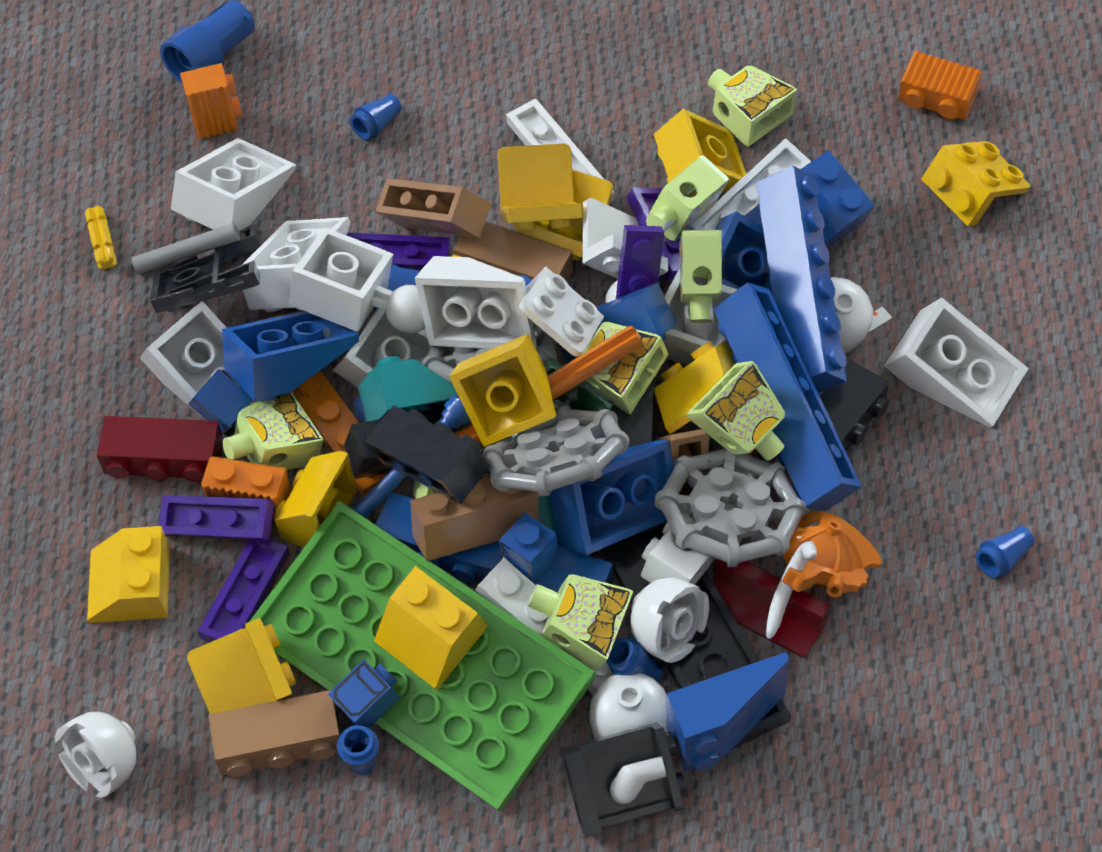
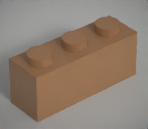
[375,178,491,238]
[453,222,573,282]
[410,478,539,562]
[209,690,341,777]

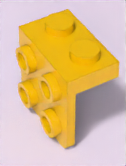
[921,141,1030,226]
[497,143,582,230]
[516,169,613,260]
[187,617,297,714]

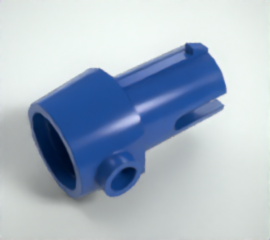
[160,0,255,83]

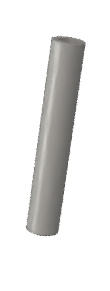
[132,223,241,274]

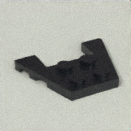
[150,225,261,313]

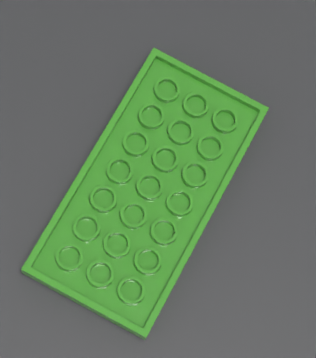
[249,501,597,812]

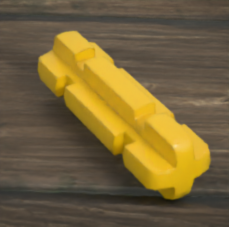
[85,205,117,270]

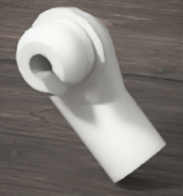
[610,757,666,804]

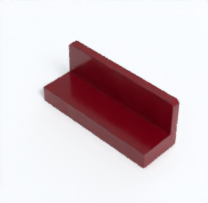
[712,559,830,658]

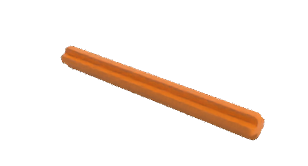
[455,326,643,444]

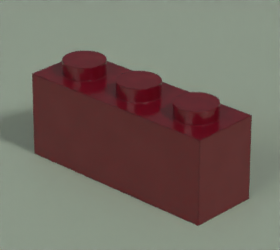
[96,416,224,482]

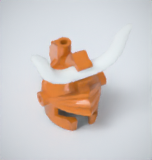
[766,511,882,639]

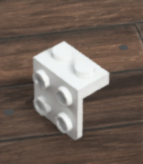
[583,198,668,279]
[519,266,604,357]

